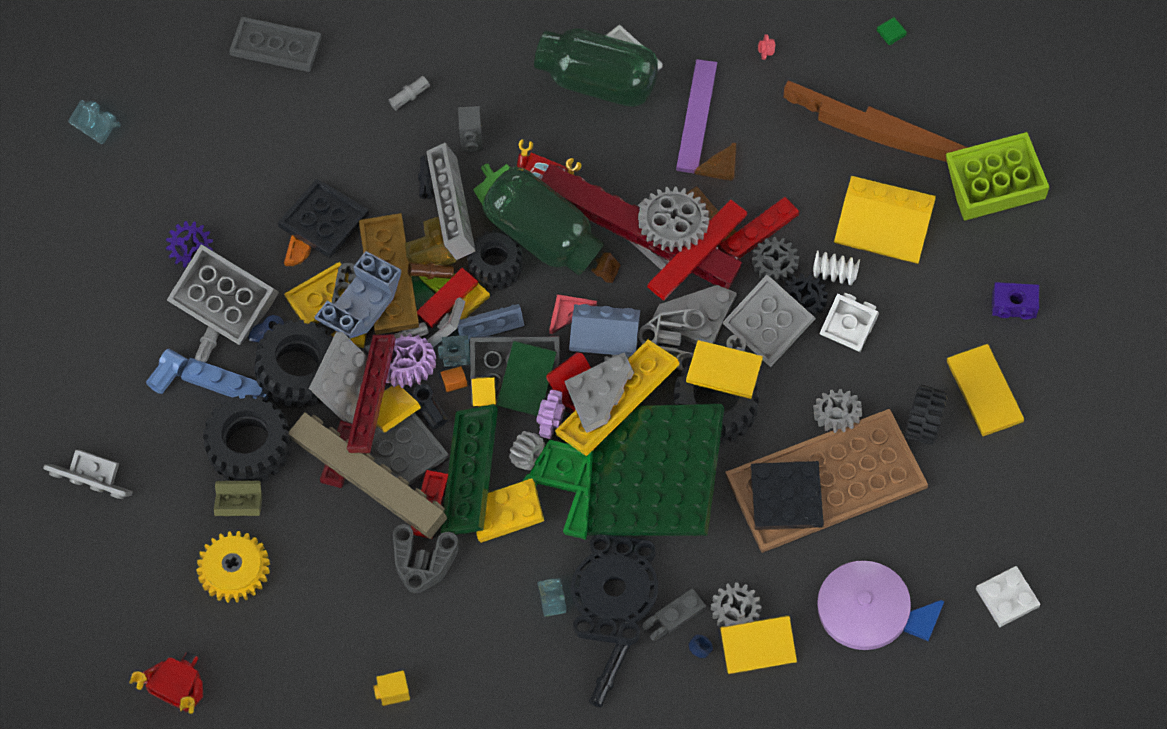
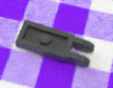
[641,588,706,641]

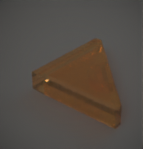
[694,143,736,181]

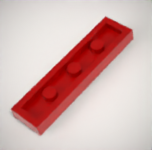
[719,197,799,259]

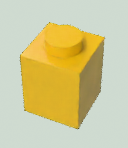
[472,377,496,407]
[374,671,410,706]

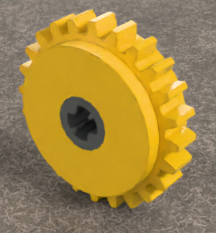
[196,531,270,603]

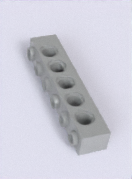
[426,143,476,260]

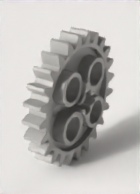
[638,187,709,252]

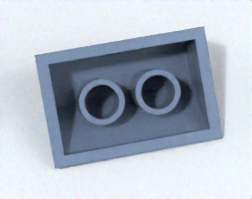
[569,304,640,356]

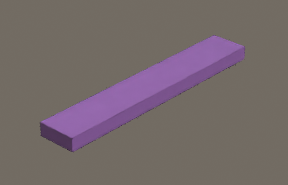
[676,59,717,174]

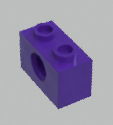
[992,282,1039,320]

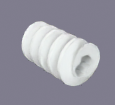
[813,250,860,285]

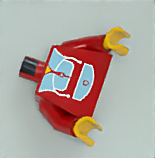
[516,139,581,206]

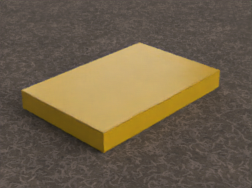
[284,262,349,324]
[686,340,763,399]
[720,615,797,674]

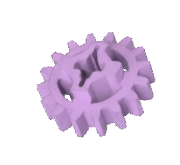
[537,390,565,439]

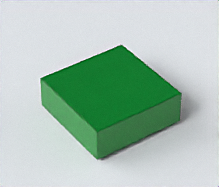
[877,17,906,45]

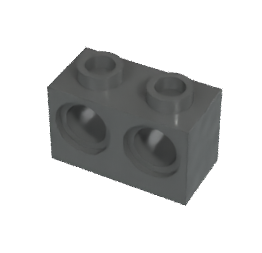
[458,106,483,152]

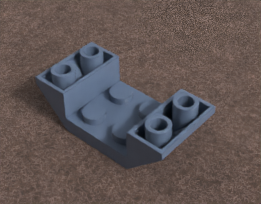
[314,251,402,339]

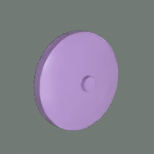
[818,561,911,650]

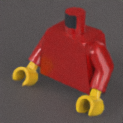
[130,652,203,714]

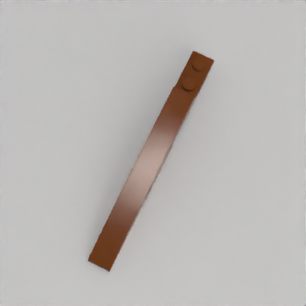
[783,80,968,162]

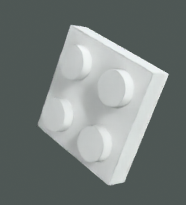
[976,566,1040,627]

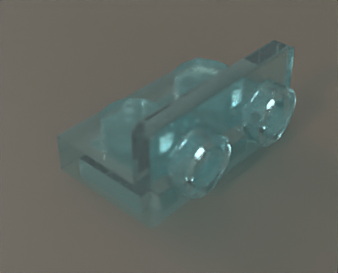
[68,100,121,144]

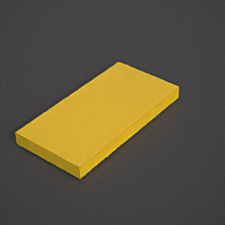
[947,344,1024,437]

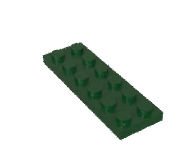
[441,404,498,535]

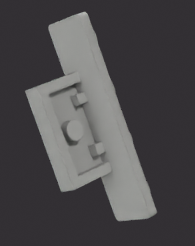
[43,449,133,499]

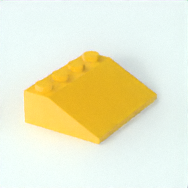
[834,176,936,264]

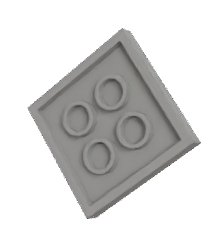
[722,275,816,367]
[309,332,368,423]

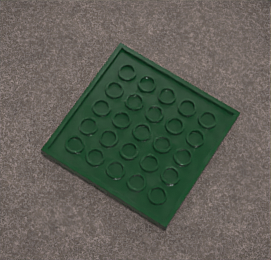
[587,404,724,536]

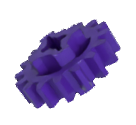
[165,221,213,268]

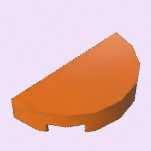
[284,235,311,266]

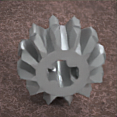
[509,431,545,470]

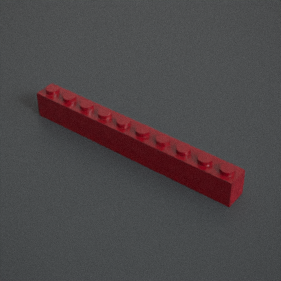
[537,164,742,290]

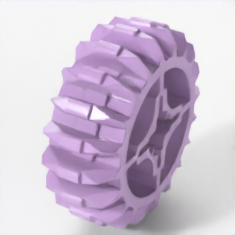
[386,334,436,388]

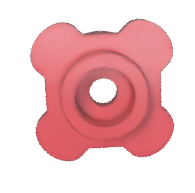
[758,34,775,59]

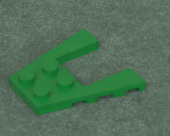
[523,440,593,539]

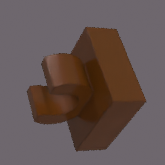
[591,252,620,283]

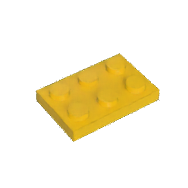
[476,478,544,543]

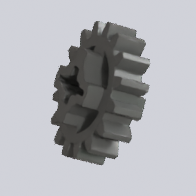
[752,237,799,283]

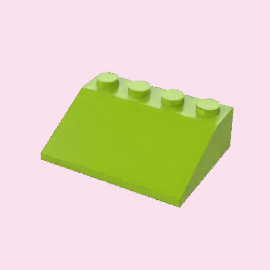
[946,132,1049,221]

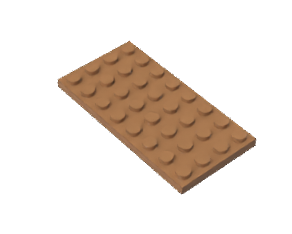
[725,409,928,553]

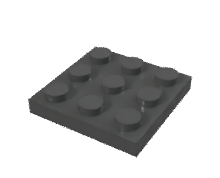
[369,413,449,486]

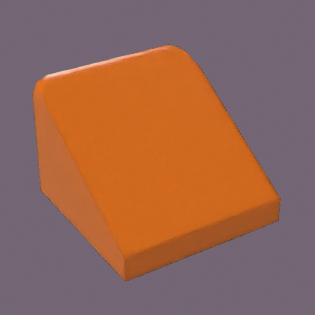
[440,366,467,392]

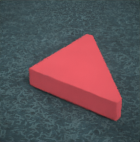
[549,294,597,334]

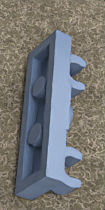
[457,304,524,343]

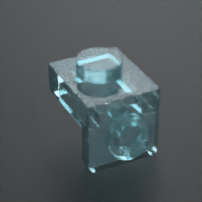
[537,578,566,616]

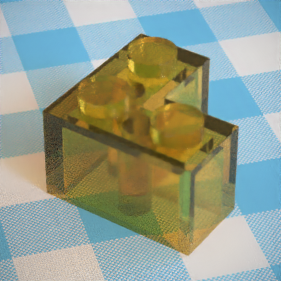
[405,216,457,265]

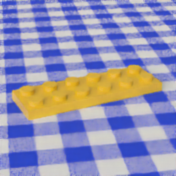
[555,340,680,456]

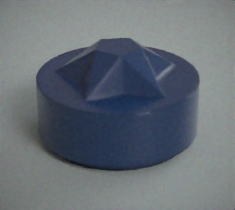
[689,634,713,658]

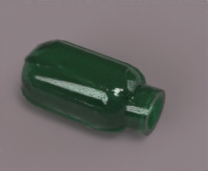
[534,28,658,107]
[483,167,604,276]

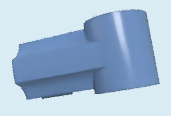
[146,348,188,394]

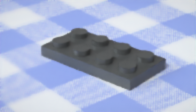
[229,17,322,72]

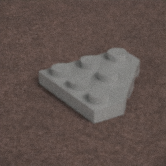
[652,285,737,344]
[564,352,634,433]

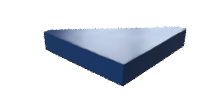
[903,600,944,641]

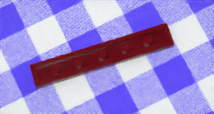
[346,335,396,453]

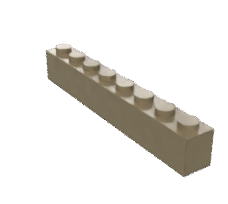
[289,412,447,539]

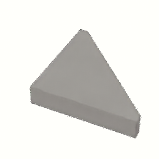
[427,297,466,347]

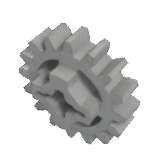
[813,389,862,433]
[711,582,761,626]

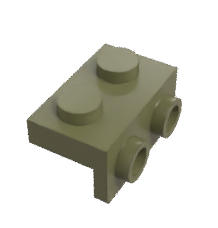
[214,481,262,516]

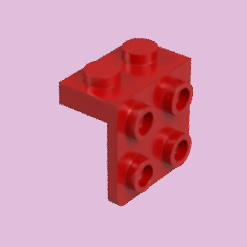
[546,352,591,414]

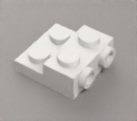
[819,293,879,352]

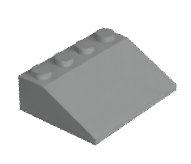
[167,244,279,345]

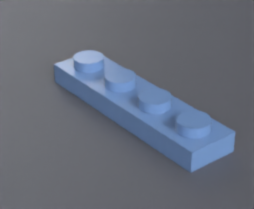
[181,358,268,400]

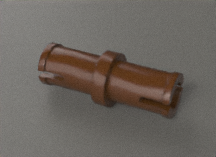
[408,262,454,279]

